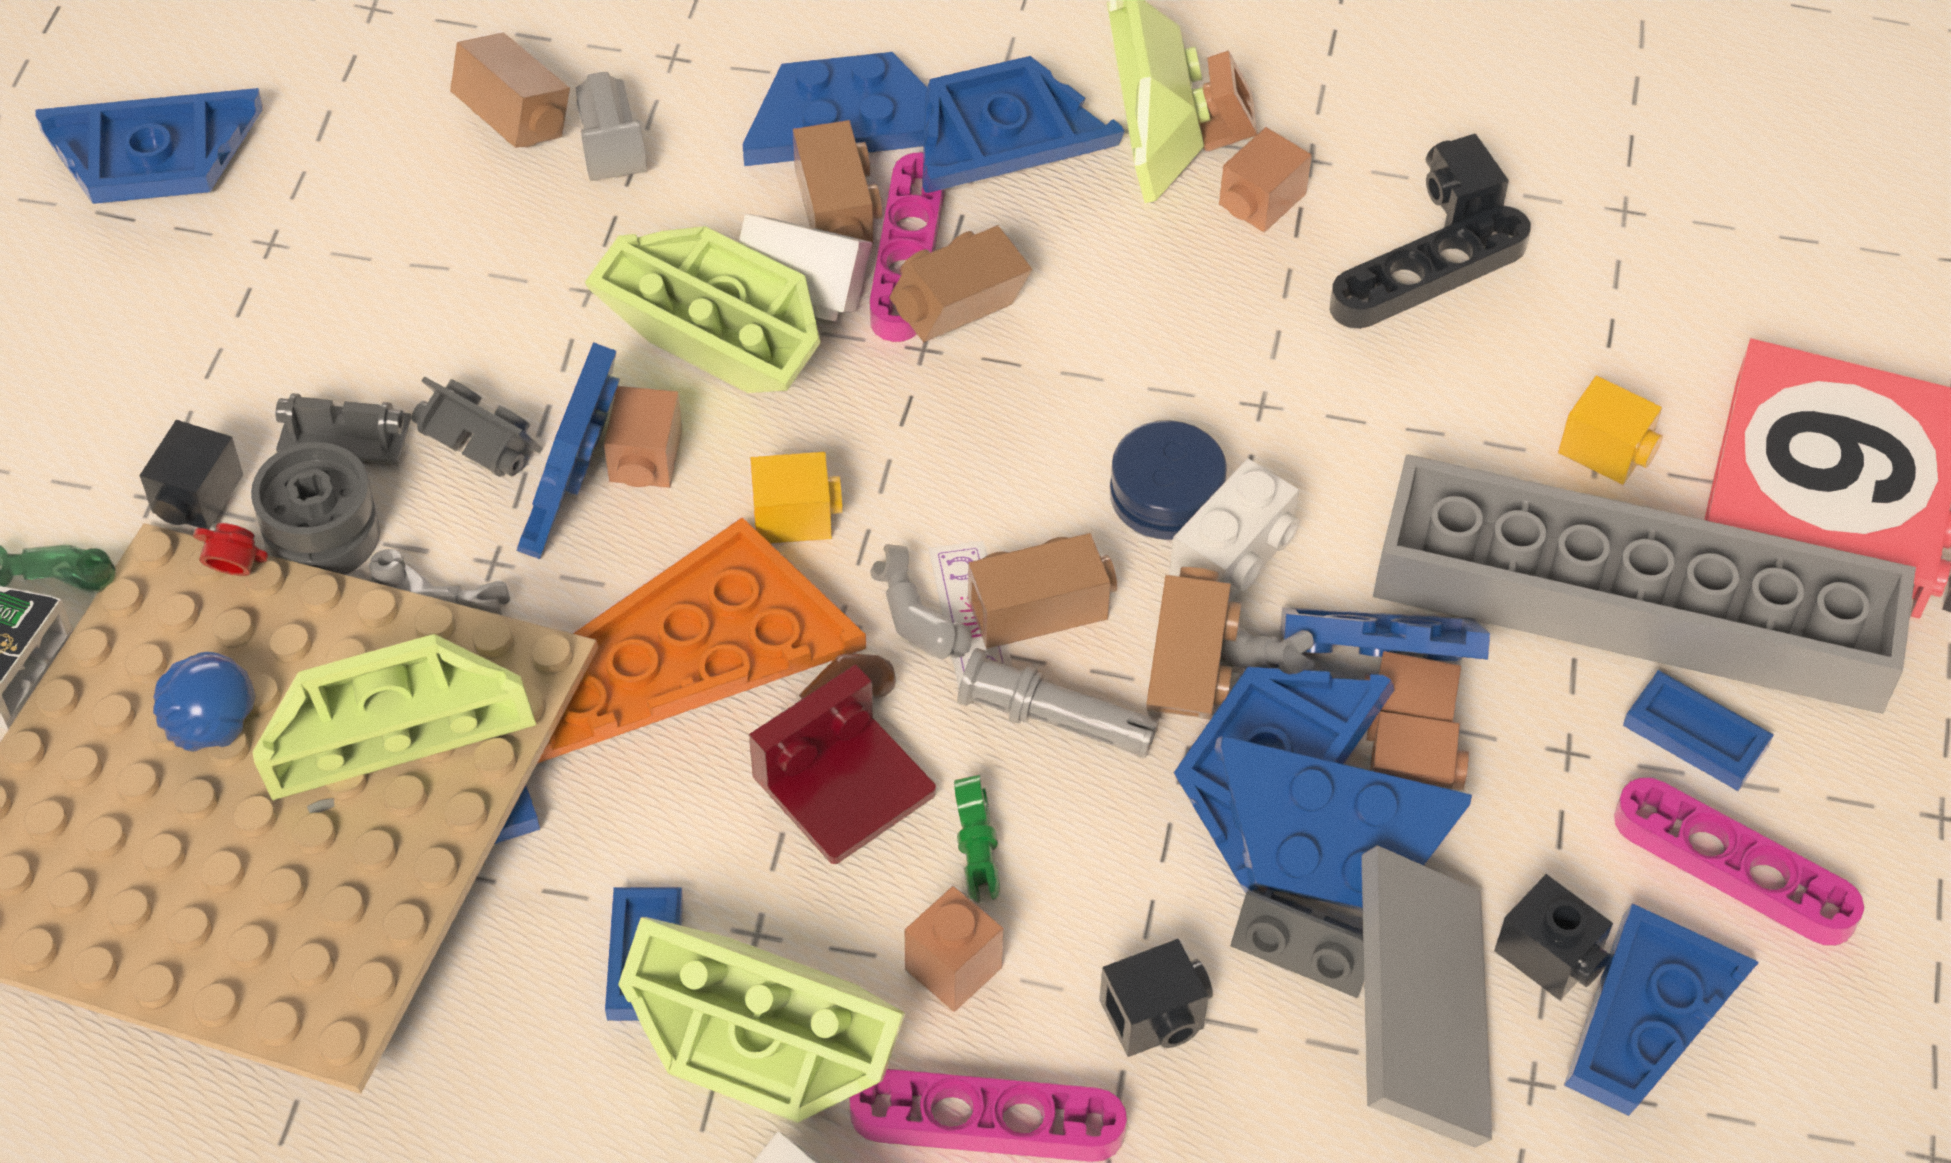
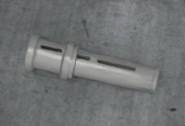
[957,648,1159,758]

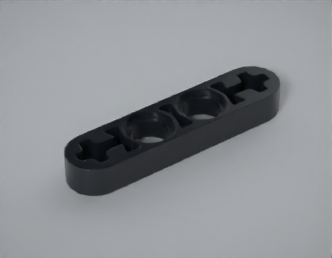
[1329,205,1531,329]

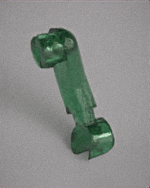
[0,544,116,594]

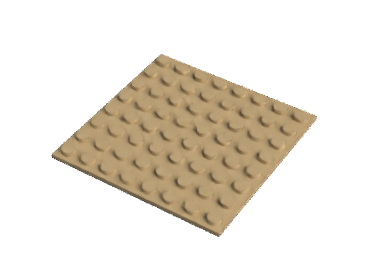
[0,523,599,1094]

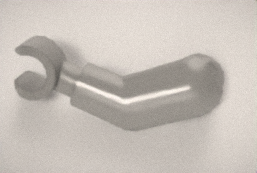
[870,544,972,660]
[369,549,510,615]
[1220,626,1315,674]

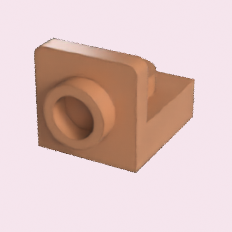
[1200,50,1258,151]

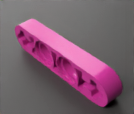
[870,152,944,342]
[1614,778,1865,946]
[849,1069,1127,1162]

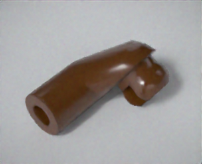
[799,653,896,699]

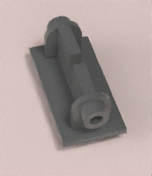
[412,376,543,477]
[275,393,412,465]
[1230,888,1364,998]

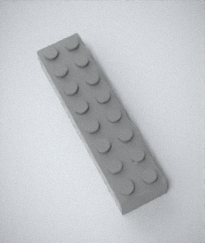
[1373,454,1916,714]

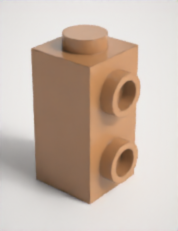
[450,32,570,148]
[793,120,882,244]
[889,225,1033,343]
[968,533,1117,649]
[1146,567,1241,720]

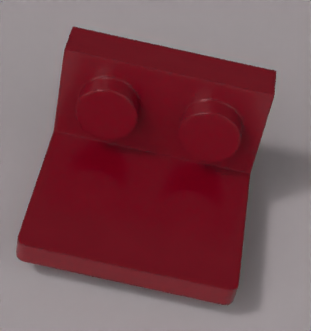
[749,664,936,864]

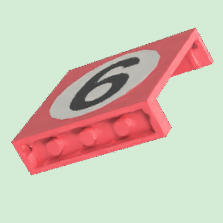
[1704,338,1951,619]

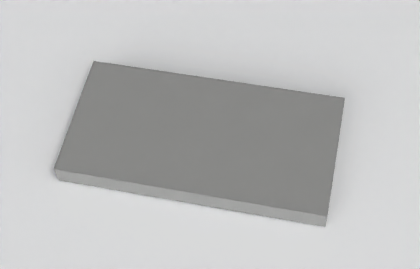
[1362,845,1492,1148]

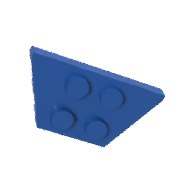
[742,52,927,166]
[922,56,1125,193]
[35,88,263,204]
[516,342,620,559]
[1173,667,1395,893]
[1215,736,1472,911]

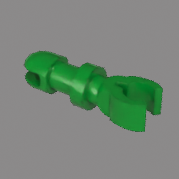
[954,775,1000,903]

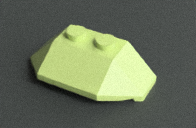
[1107,0,1211,203]
[585,226,821,393]
[253,634,536,800]
[618,917,905,1123]

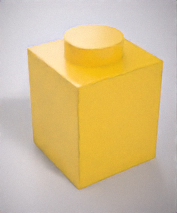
[1558,375,1663,485]
[750,452,843,544]

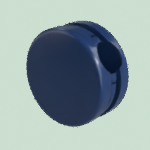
[1110,420,1227,540]

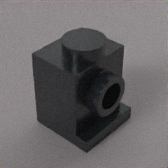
[1425,133,1509,227]

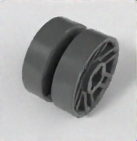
[251,442,380,575]

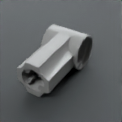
[575,72,647,181]

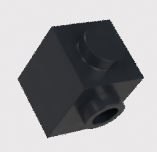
[139,419,244,530]
[1494,874,1613,1001]
[1099,938,1213,1057]

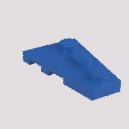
[1280,607,1490,661]
[1563,903,1759,1116]

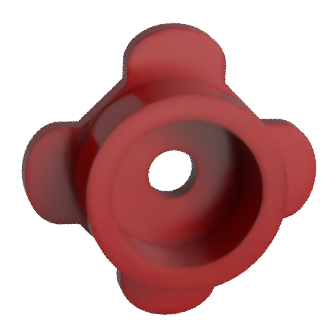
[193,523,268,576]

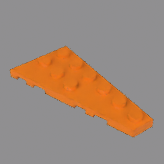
[537,517,866,764]

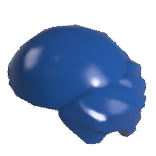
[153,652,256,752]

